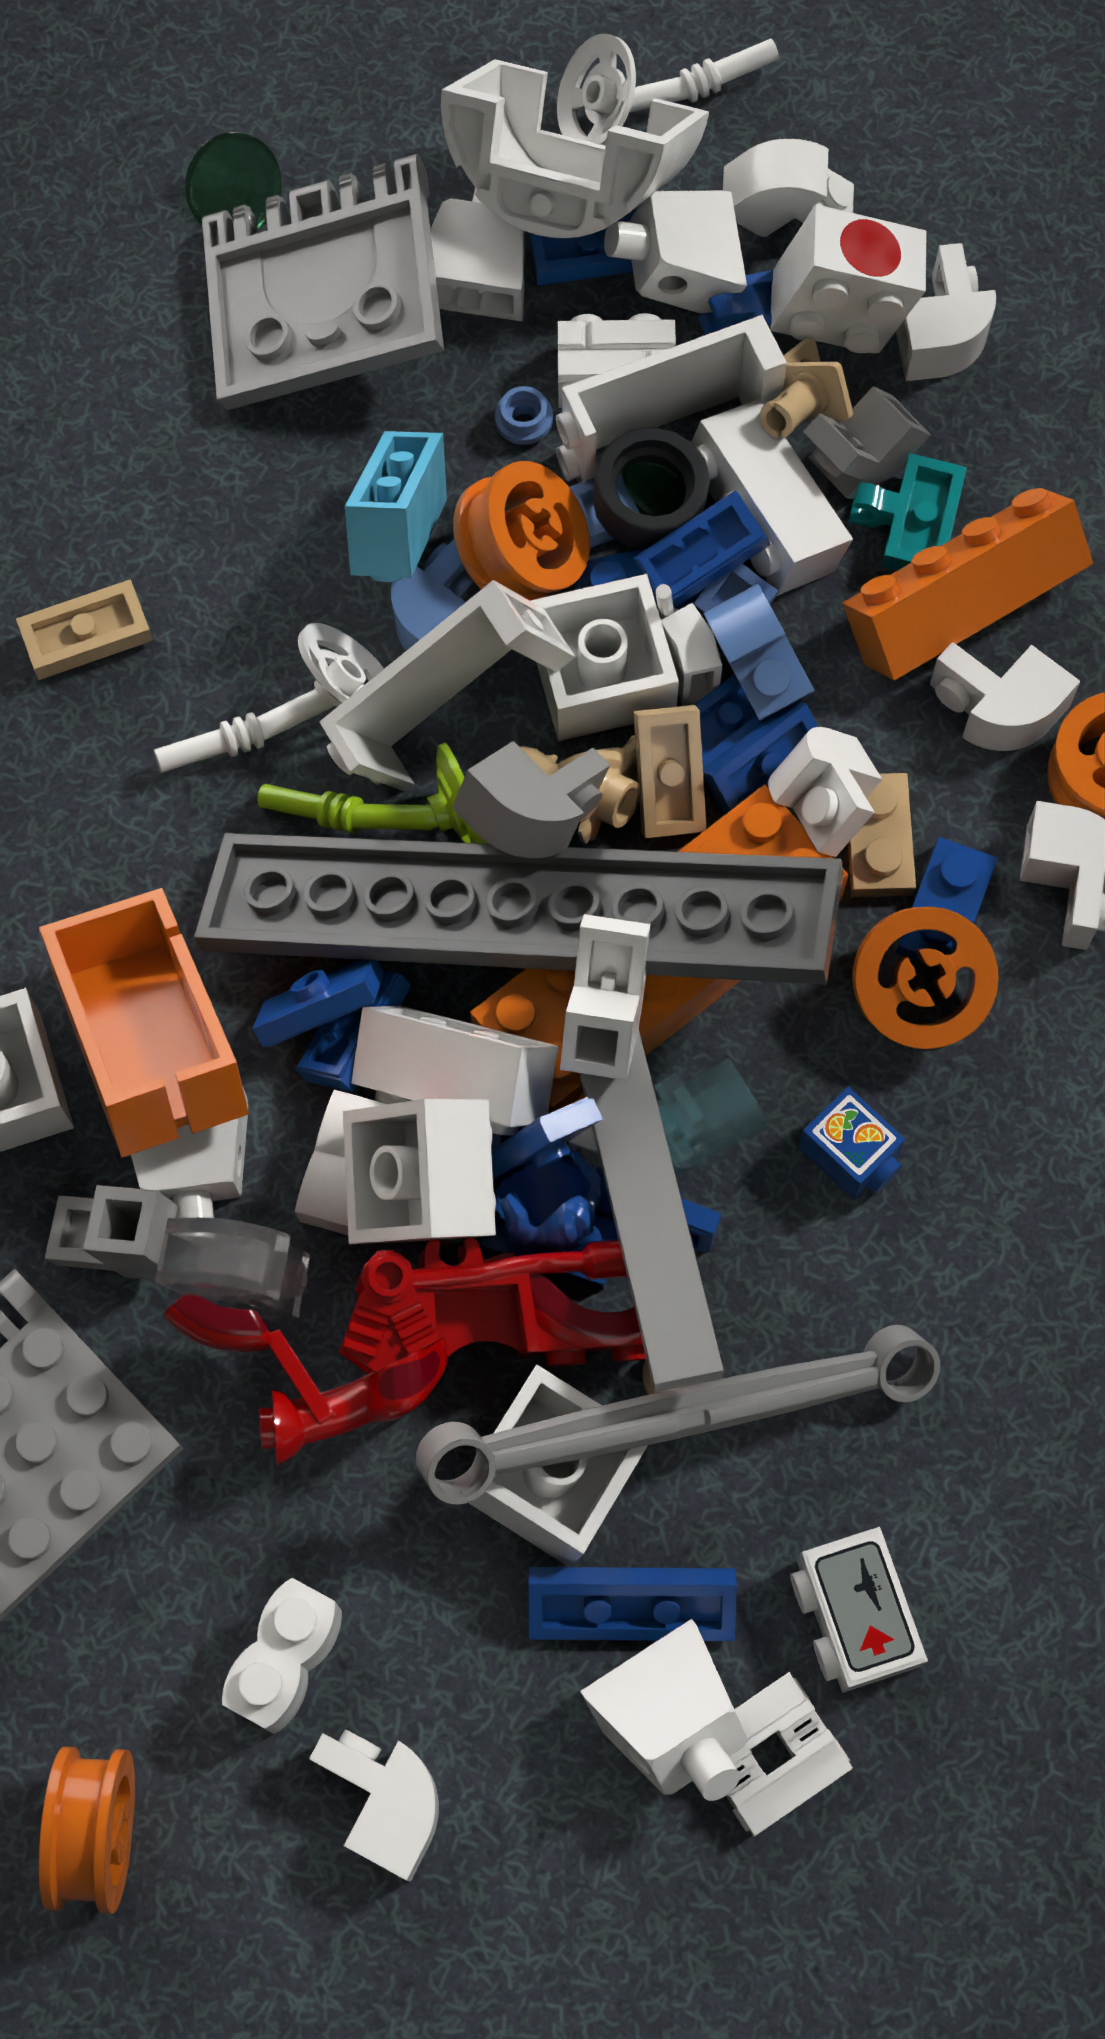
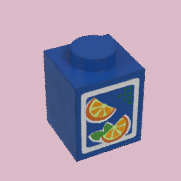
[798,1087,906,1200]

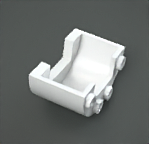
[441,59,709,238]

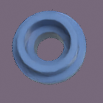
[495,386,553,445]

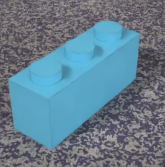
[345,431,447,582]

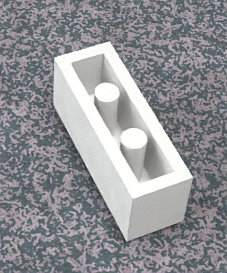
[691,399,853,596]
[351,1006,559,1135]

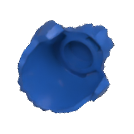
[494,1150,601,1253]

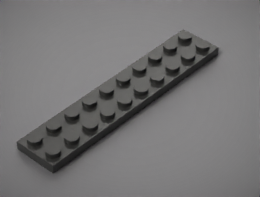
[194,833,844,985]

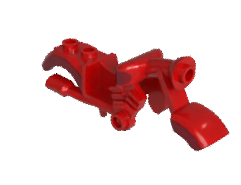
[162,1237,703,1466]

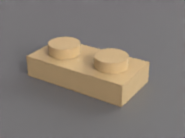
[16,579,153,680]
[633,705,706,838]
[848,773,916,897]

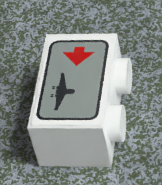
[790,1527,928,1693]

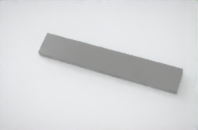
[579,1028,724,1392]

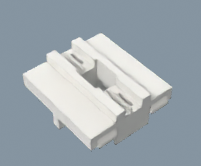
[726,1672,853,1837]

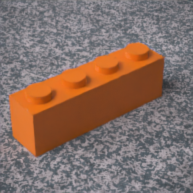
[842,488,1093,680]

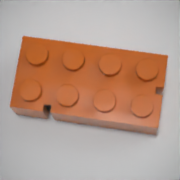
[39,888,249,1158]

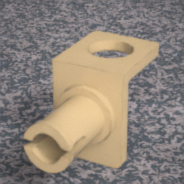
[760,339,853,438]

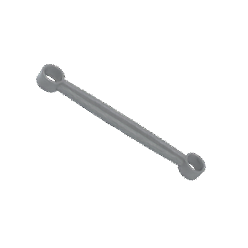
[416,1325,940,1505]

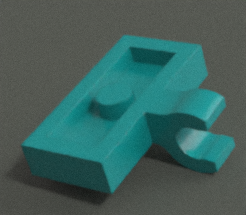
[848,453,967,571]

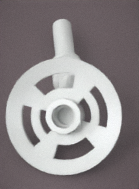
[557,34,779,146]
[153,623,384,773]

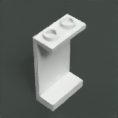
[556,315,787,483]
[320,580,575,791]

